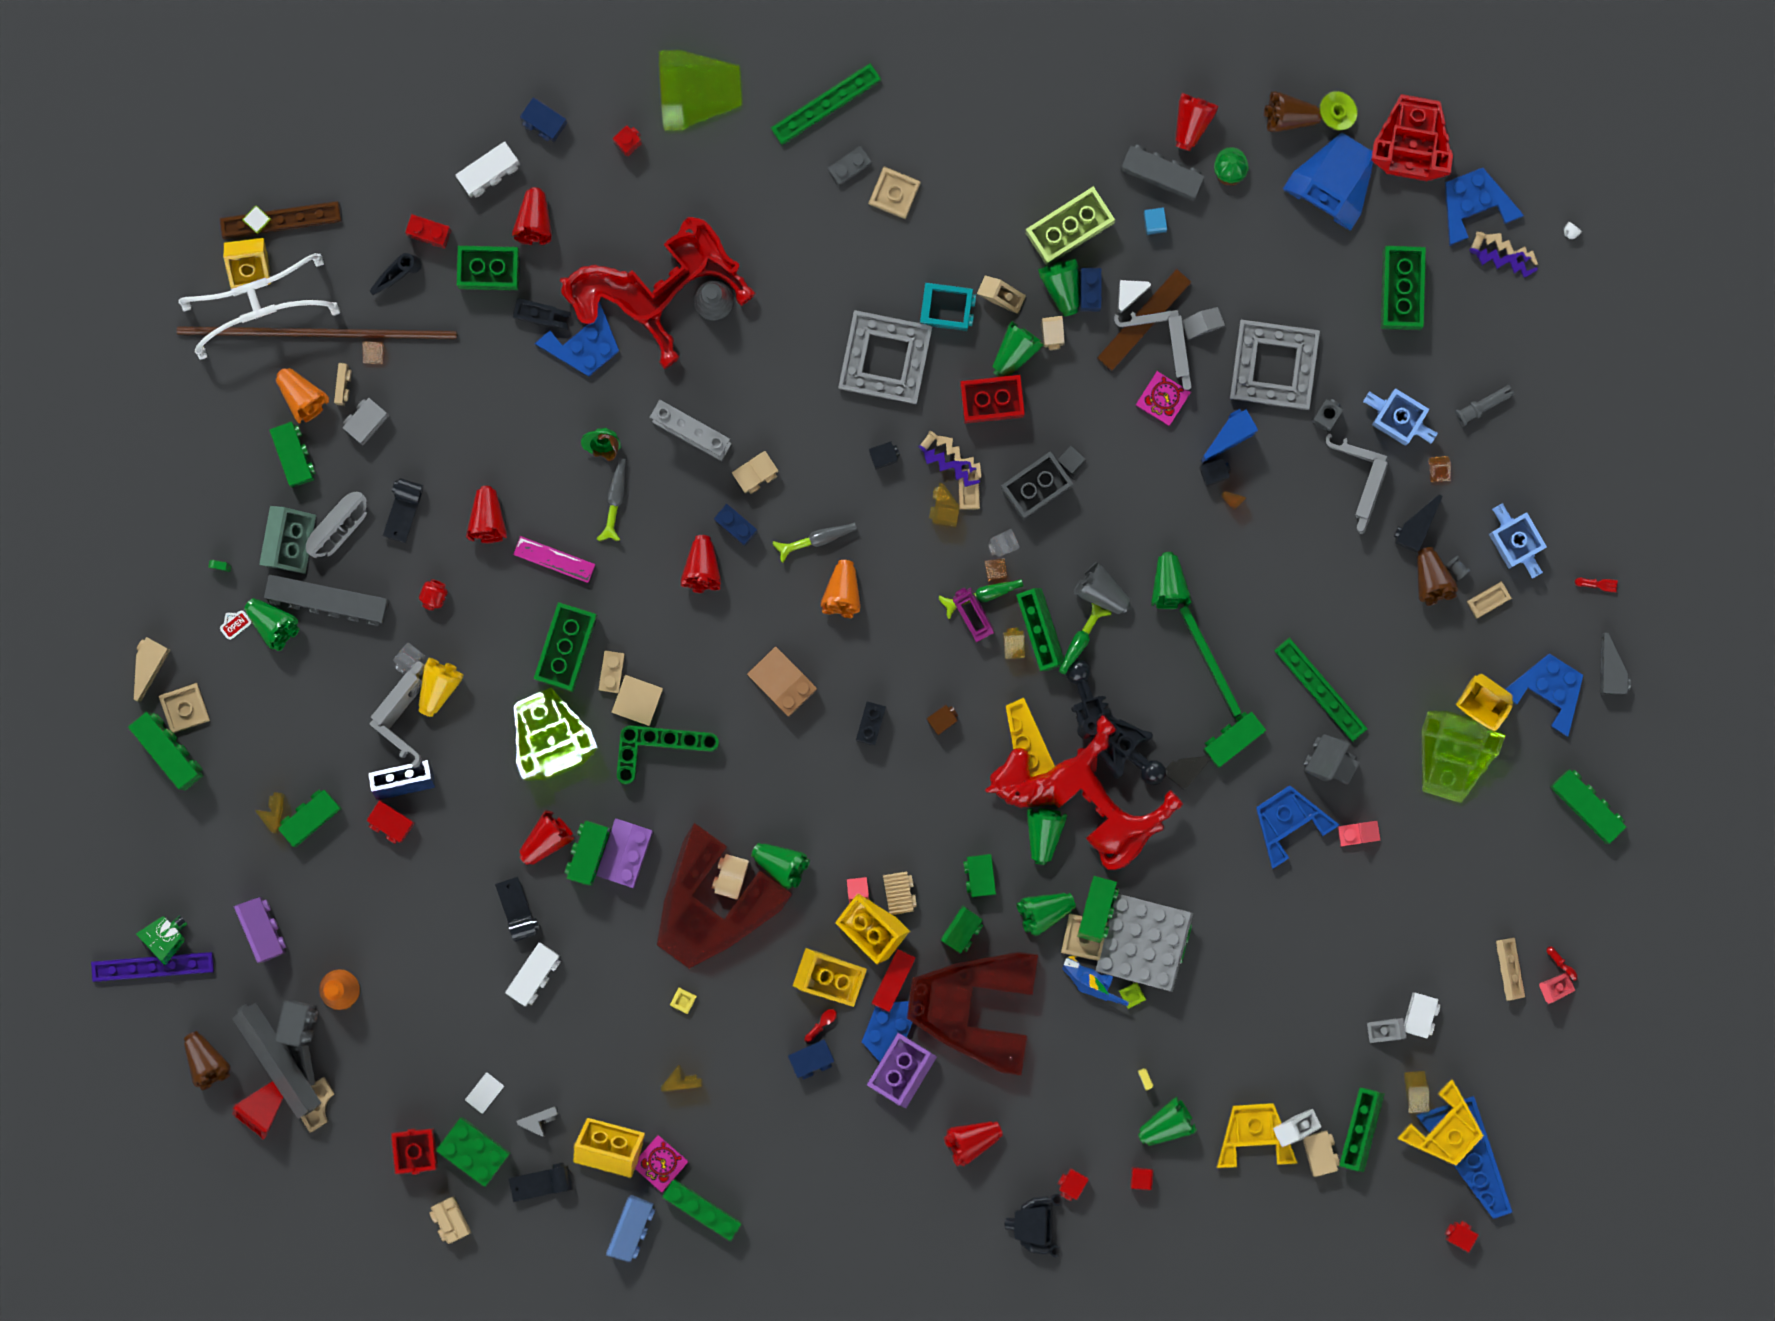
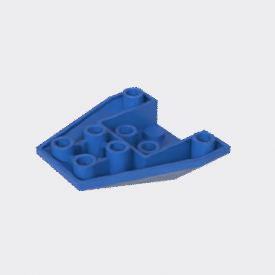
[1283,133,1374,231]

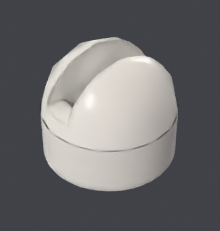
[1564,222,1582,239]

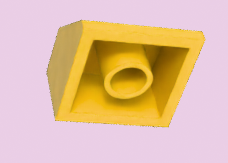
[223,238,271,289]

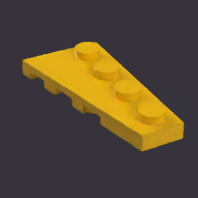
[1006,698,1055,777]

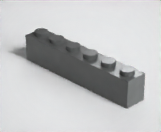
[264,575,389,626]

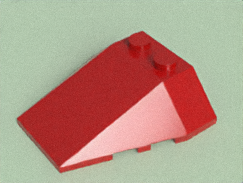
[1371,94,1453,181]

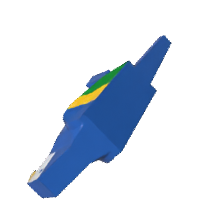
[1062,955,1129,1006]

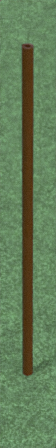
[177,327,457,339]

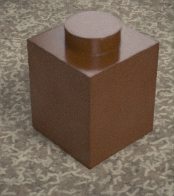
[926,705,959,735]

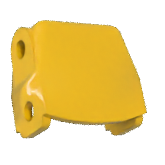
[1456,674,1513,731]

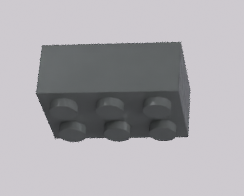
[1000,451,1073,520]
[275,1000,318,1046]

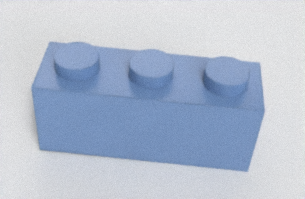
[606,1195,655,1262]

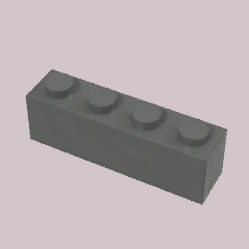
[1120,145,1204,201]

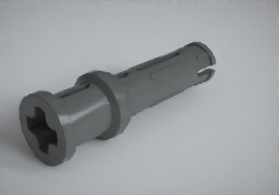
[1455,385,1514,426]

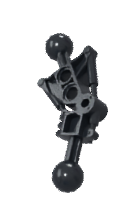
[1066,659,1166,785]

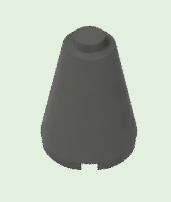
[694,281,734,321]
[1074,562,1131,614]

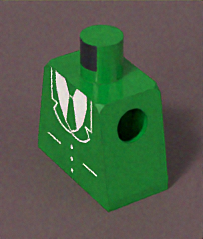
[136,915,187,965]

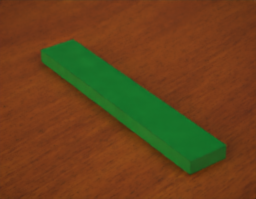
[771,63,881,145]
[1179,606,1241,717]
[1274,637,1368,742]

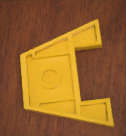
[1397,1079,1483,1165]
[1216,1103,1297,1168]

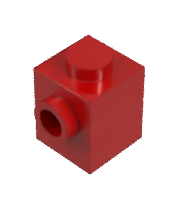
[612,125,642,157]
[1057,1168,1089,1201]
[1445,1221,1479,1252]

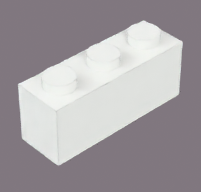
[456,141,520,198]
[505,942,561,1006]

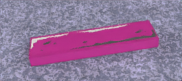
[513,536,595,583]

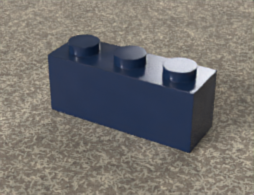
[369,760,435,800]

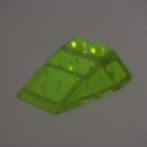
[659,50,742,130]
[514,688,598,781]
[1422,711,1505,803]

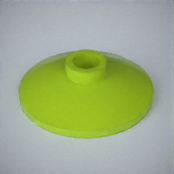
[1320,91,1357,130]

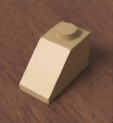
[977,276,1026,314]
[1041,316,1064,350]

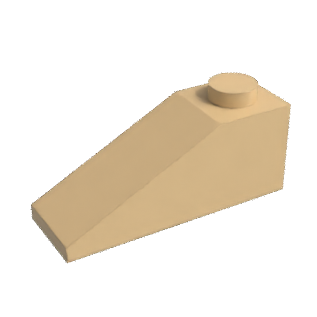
[134,637,170,702]

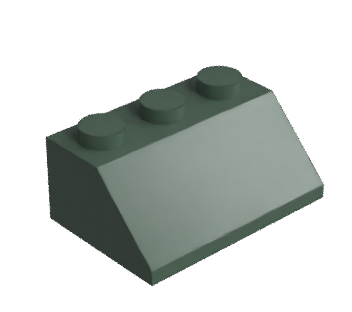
[259,506,316,574]

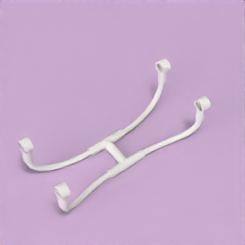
[179,253,340,360]

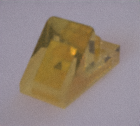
[255,792,285,834]
[661,1064,702,1091]
[1404,1071,1429,1114]

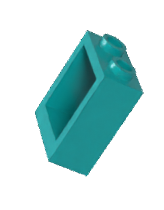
[920,283,976,331]

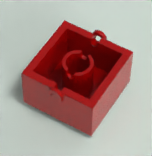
[391,1128,438,1174]

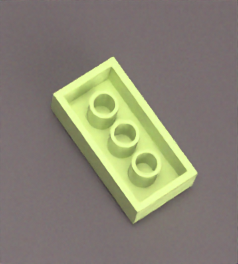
[1025,186,1115,266]

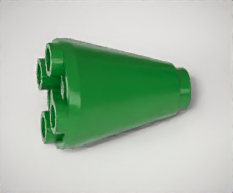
[1038,259,1079,316]
[244,598,300,651]
[751,843,810,890]
[1016,893,1076,936]

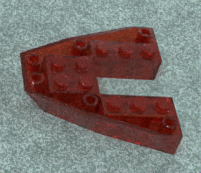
[657,823,793,968]
[907,952,1038,1076]

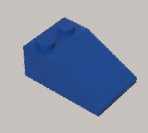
[1201,409,1258,464]

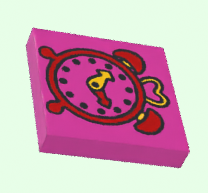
[1136,371,1191,426]
[635,1135,689,1192]

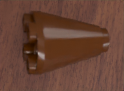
[1264,91,1322,132]
[1417,547,1458,606]
[184,1031,231,1091]

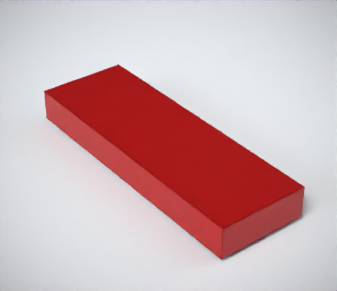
[871,949,916,1013]

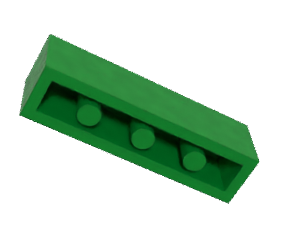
[1016,588,1064,671]
[1550,769,1626,844]
[1339,1087,1385,1172]
[662,1179,742,1241]

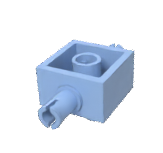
[1363,388,1438,446]
[1489,503,1547,578]

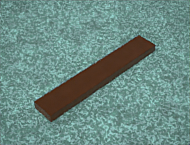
[220,201,342,239]
[1097,269,1191,371]

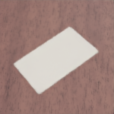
[465,1073,504,1114]

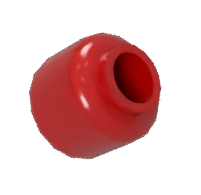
[419,579,448,611]

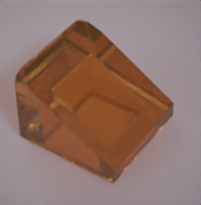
[362,342,384,364]
[1429,457,1451,482]
[1221,491,1247,510]
[984,558,1007,581]

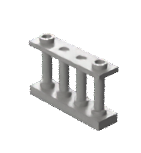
[650,400,732,461]

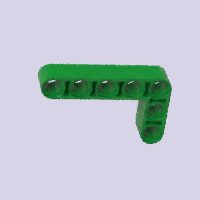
[617,726,719,785]

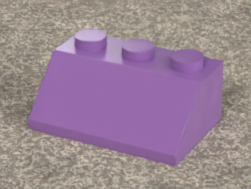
[596,818,653,888]
[234,897,287,962]
[867,1033,937,1108]

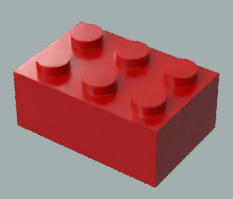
[960,375,1025,424]

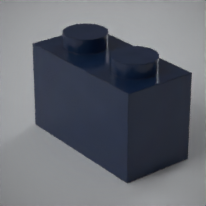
[520,97,568,142]
[1080,268,1101,312]
[714,504,758,547]
[788,1039,835,1080]

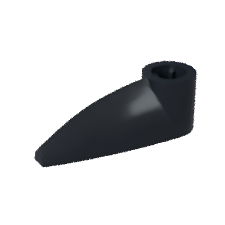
[370,253,422,295]

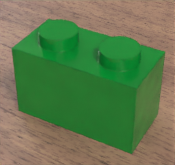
[963,854,996,897]

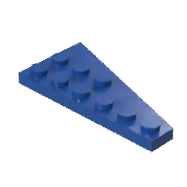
[1416,1096,1512,1219]

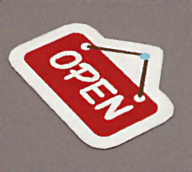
[220,611,251,640]

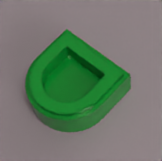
[208,560,231,572]

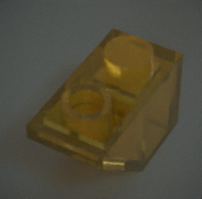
[929,483,960,528]
[1002,628,1025,659]

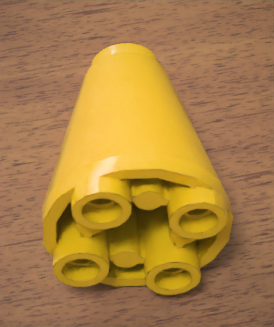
[418,658,463,717]

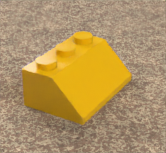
[573,1118,645,1178]

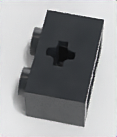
[856,701,886,746]

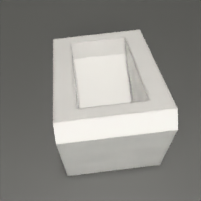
[1118,280,1151,314]

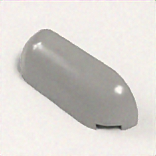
[306,492,367,558]

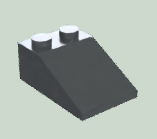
[1303,734,1350,782]

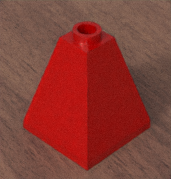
[233,1081,284,1140]

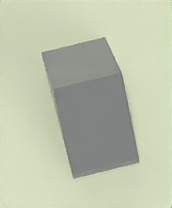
[1182,307,1225,340]

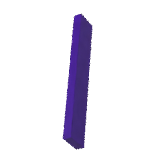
[91,952,214,982]

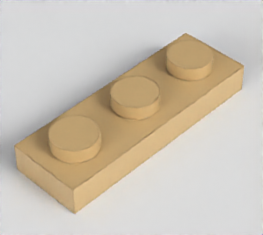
[1496,937,1525,1001]

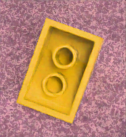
[835,894,910,964]
[793,948,867,1007]

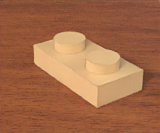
[334,363,352,406]
[599,651,625,693]

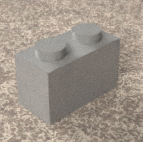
[343,398,389,445]

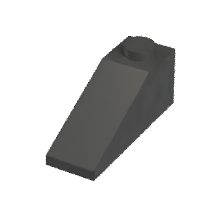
[1600,633,1631,695]

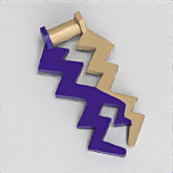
[1469,232,1538,278]
[918,431,981,487]

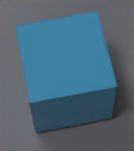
[1143,208,1167,235]

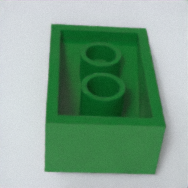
[941,906,984,953]

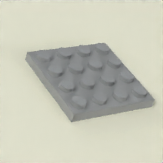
[1096,894,1193,992]

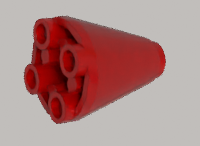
[1176,93,1219,151]
[681,535,721,593]
[944,1122,1003,1166]

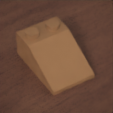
[747,647,817,717]

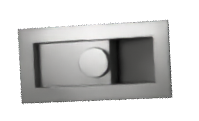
[1367,1018,1406,1043]
[517,1106,559,1137]

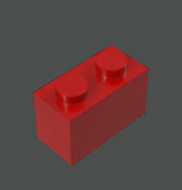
[405,214,452,249]
[366,800,415,844]

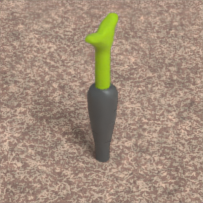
[597,458,626,541]
[773,522,857,563]

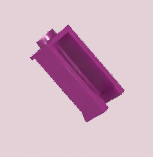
[953,588,994,642]

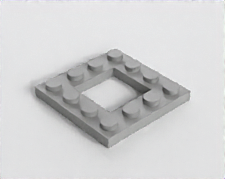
[838,310,932,405]
[1230,320,1320,410]

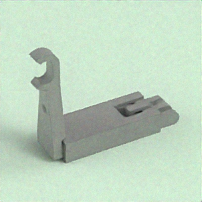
[1114,310,1191,390]
[1326,433,1388,534]
[370,661,424,768]

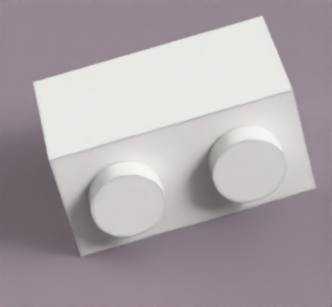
[1404,992,1440,1038]
[1273,1109,1321,1147]

